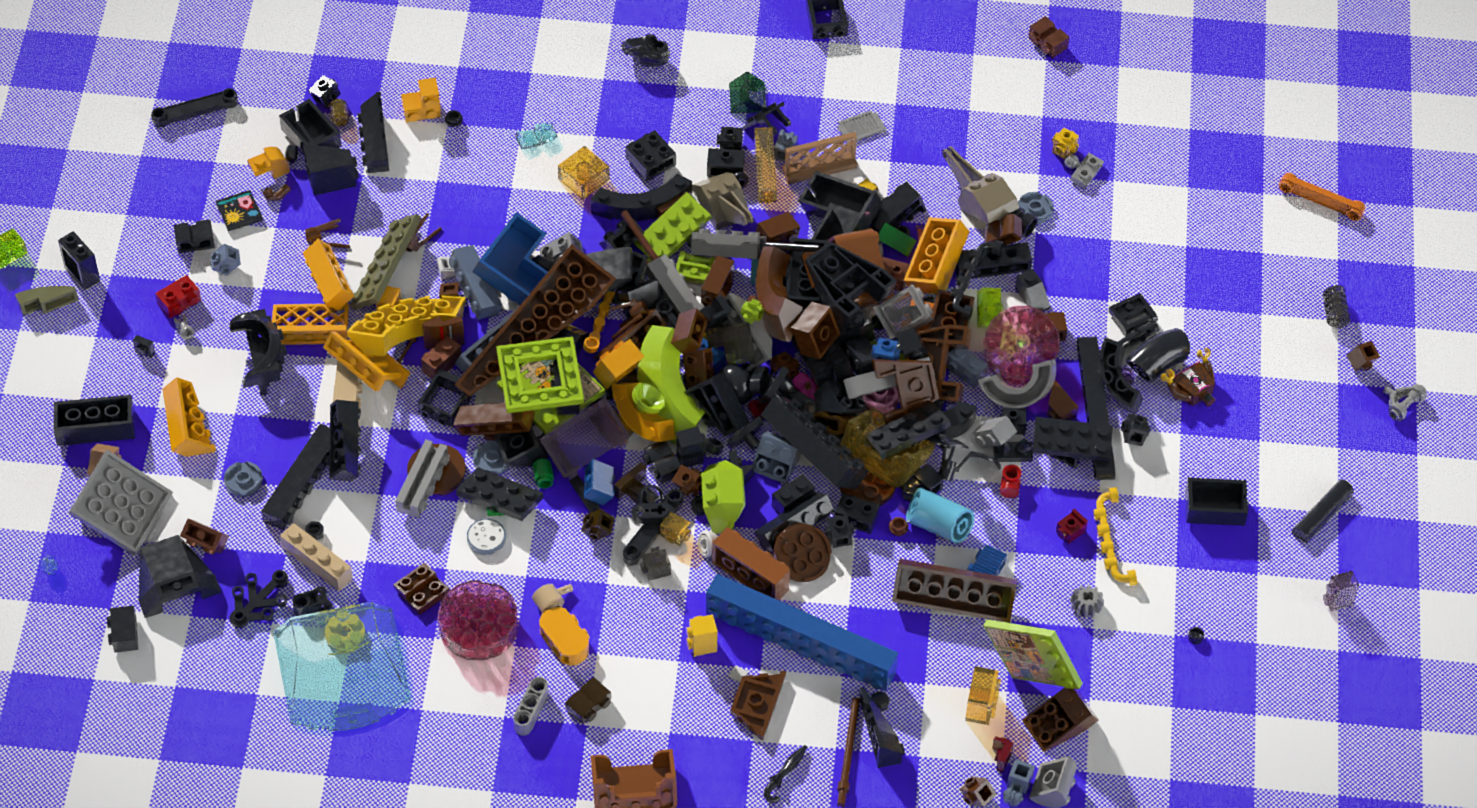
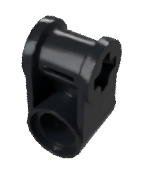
[292,587,333,619]

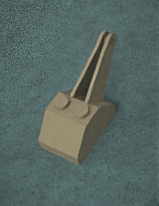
[942,146,1019,223]
[692,172,754,230]

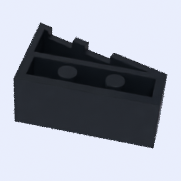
[870,181,927,233]

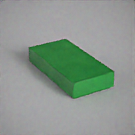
[878,222,917,257]

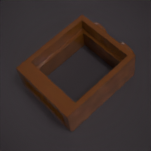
[701,255,734,307]

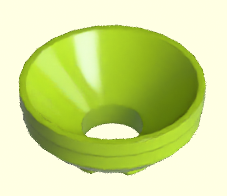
[632,383,665,414]

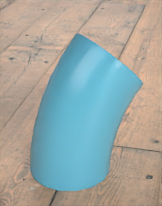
[906,488,974,544]

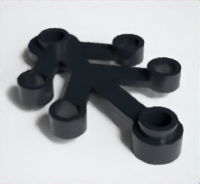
[229,570,288,628]

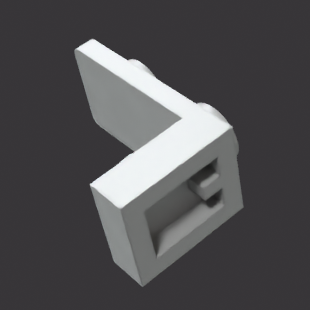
[539,232,584,260]

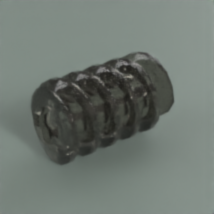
[1322,285,1351,328]

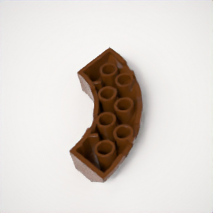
[756,246,803,342]

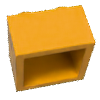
[593,339,644,390]

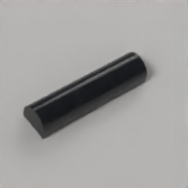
[1291,479,1354,543]

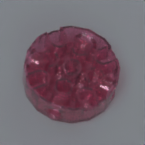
[983,306,1060,384]
[437,580,518,661]

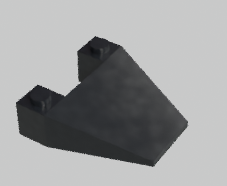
[805,242,897,331]

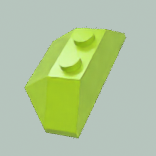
[701,460,745,534]

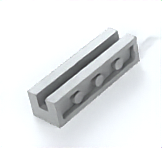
[395,439,450,518]

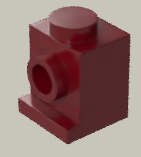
[1056,508,1088,544]

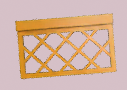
[272,303,349,345]

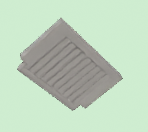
[837,110,887,143]

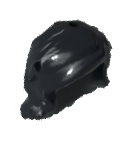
[621,33,670,68]

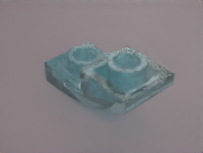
[515,122,558,150]

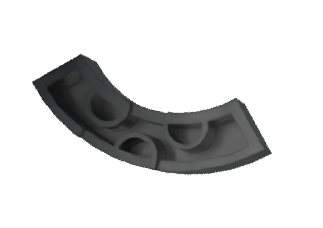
[1100,337,1144,415]

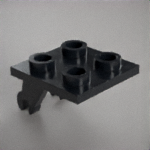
[742,102,791,137]

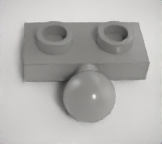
[1064,153,1104,189]

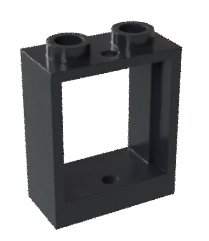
[806,0,848,39]
[58,231,101,290]
[418,369,474,428]

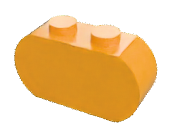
[539,607,590,666]

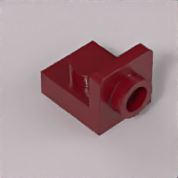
[992,736,1014,773]

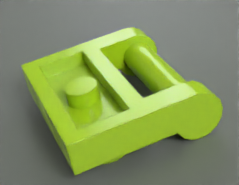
[676,251,716,284]

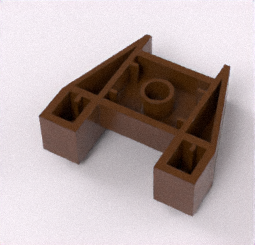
[907,324,972,405]

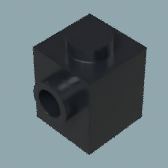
[998,408,1027,435]

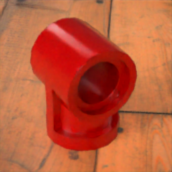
[1000,464,1022,498]

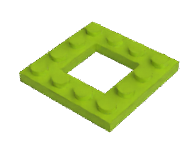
[496,337,584,413]

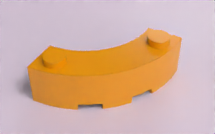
[612,382,675,442]

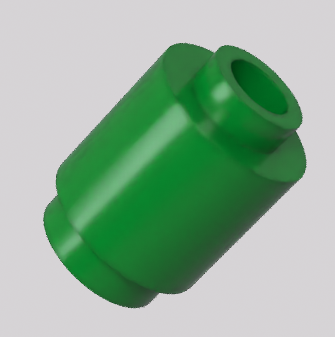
[532,458,554,489]

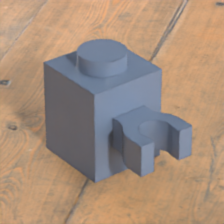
[774,129,798,162]

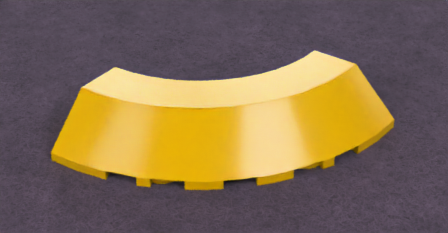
[347,295,466,357]

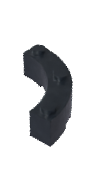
[590,174,692,222]

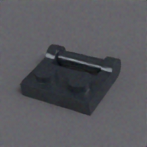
[1108,293,1158,336]

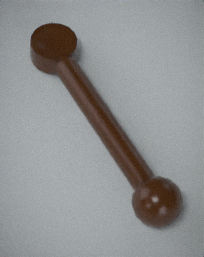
[396,338,417,364]

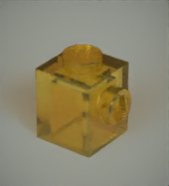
[660,512,692,546]

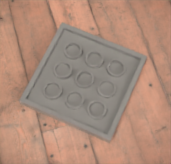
[68,450,173,556]

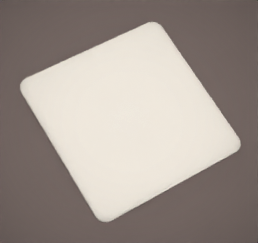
[728,665,748,682]

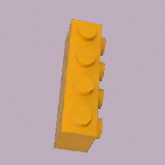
[302,238,354,311]

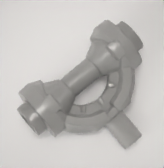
[1383,384,1427,421]

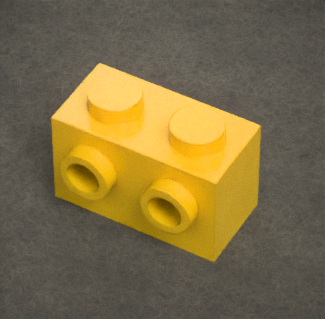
[686,614,718,657]

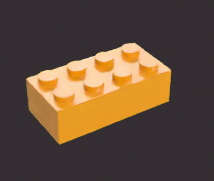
[903,217,970,294]

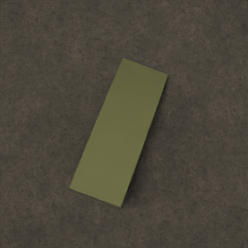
[15,286,79,316]

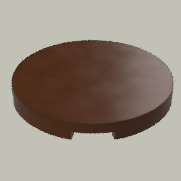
[407,444,466,496]
[839,456,897,506]
[774,523,832,583]

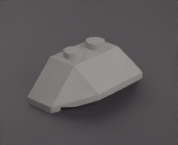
[720,293,772,367]

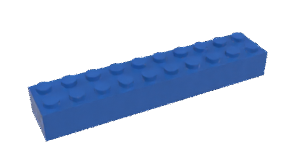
[706,574,898,691]

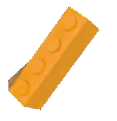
[162,377,216,457]

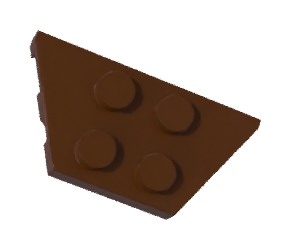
[730,671,787,740]

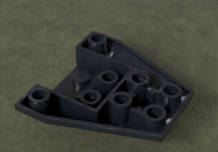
[138,535,221,618]

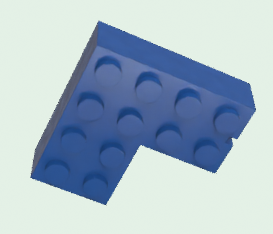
[473,212,548,305]

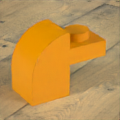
[247,146,290,179]

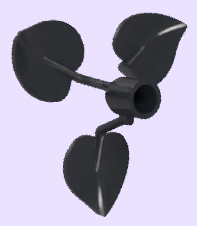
[924,434,1001,481]

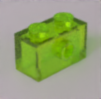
[977,287,1003,329]

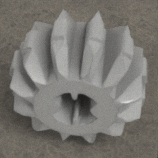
[1070,584,1104,618]

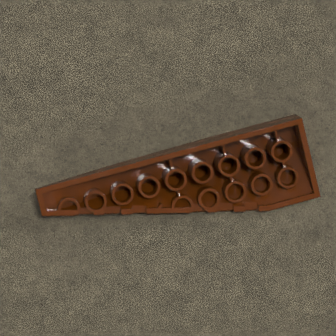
[454,244,616,397]

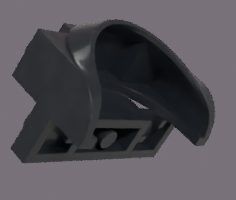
[229,309,287,396]

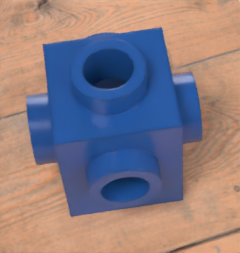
[871,338,900,360]

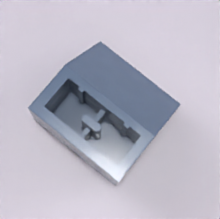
[753,431,801,483]

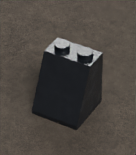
[303,144,359,196]

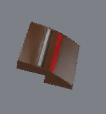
[422,316,465,350]

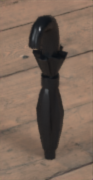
[763,745,808,804]

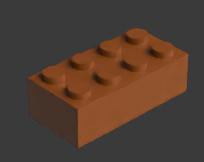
[712,527,790,600]

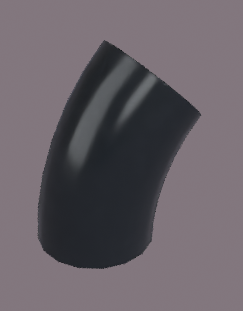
[1125,328,1190,383]

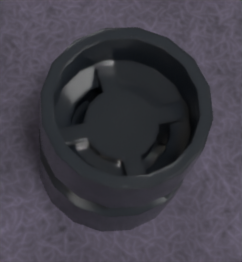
[1009,206,1038,238]

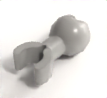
[174,314,195,340]

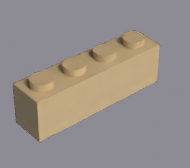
[332,360,363,422]
[280,523,353,592]

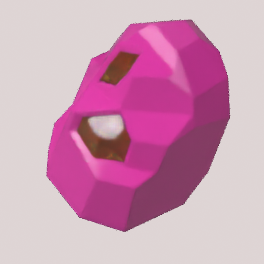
[792,372,818,400]

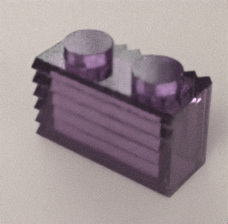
[1323,570,1359,612]

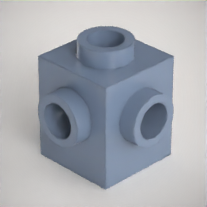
[210,243,241,276]

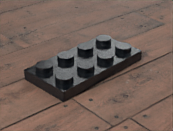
[865,402,951,460]
[1032,417,1113,462]
[456,467,543,521]

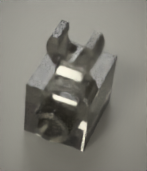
[640,546,671,581]

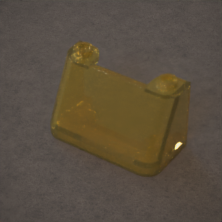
[841,407,935,487]

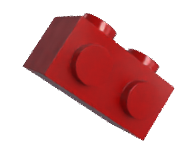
[155,275,201,318]

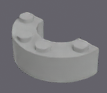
[978,359,1056,408]

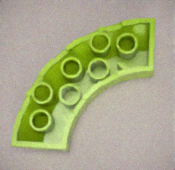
[637,325,705,445]

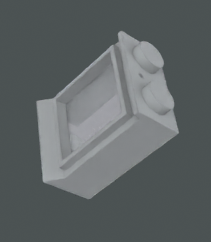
[873,284,934,341]

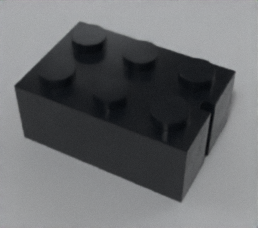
[279,98,342,155]
[1185,477,1248,526]

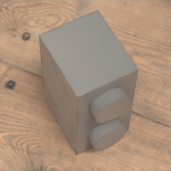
[972,416,1017,448]

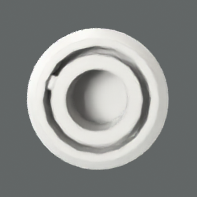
[698,530,718,558]

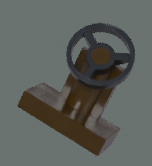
[614,462,664,504]

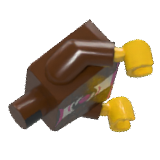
[1160,347,1216,407]

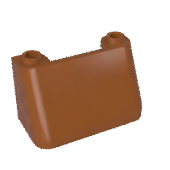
[828,229,894,309]
[590,749,677,808]

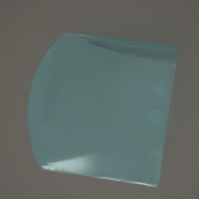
[273,602,411,731]

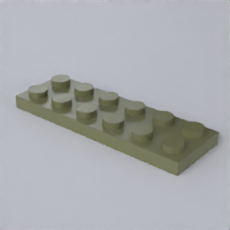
[349,214,422,310]

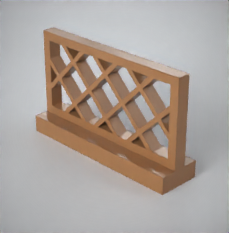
[782,132,857,185]

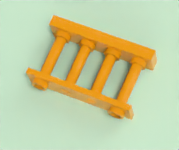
[323,331,410,392]

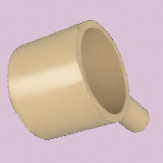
[532,584,573,614]

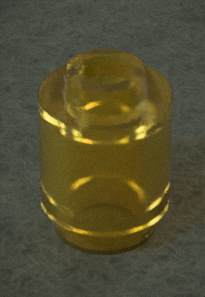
[329,99,350,126]

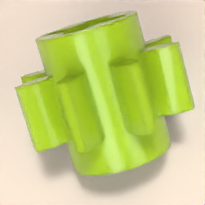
[741,299,764,324]

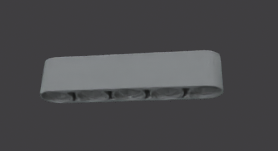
[843,357,935,399]

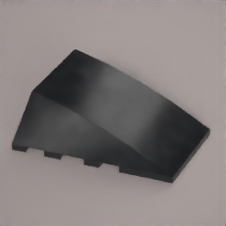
[585,247,632,300]

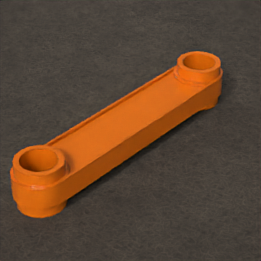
[1279,173,1366,221]

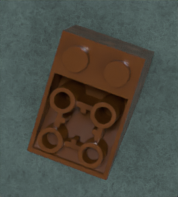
[1022,687,1099,752]

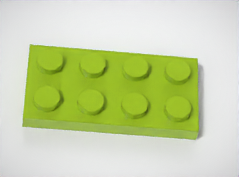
[634,192,713,258]

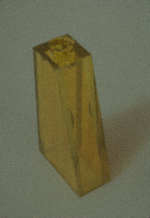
[754,127,777,203]

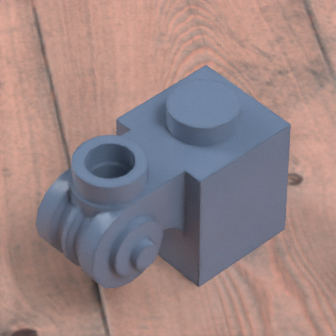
[1003,759,1035,807]

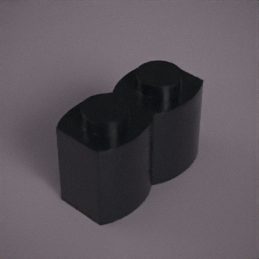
[642,441,681,484]

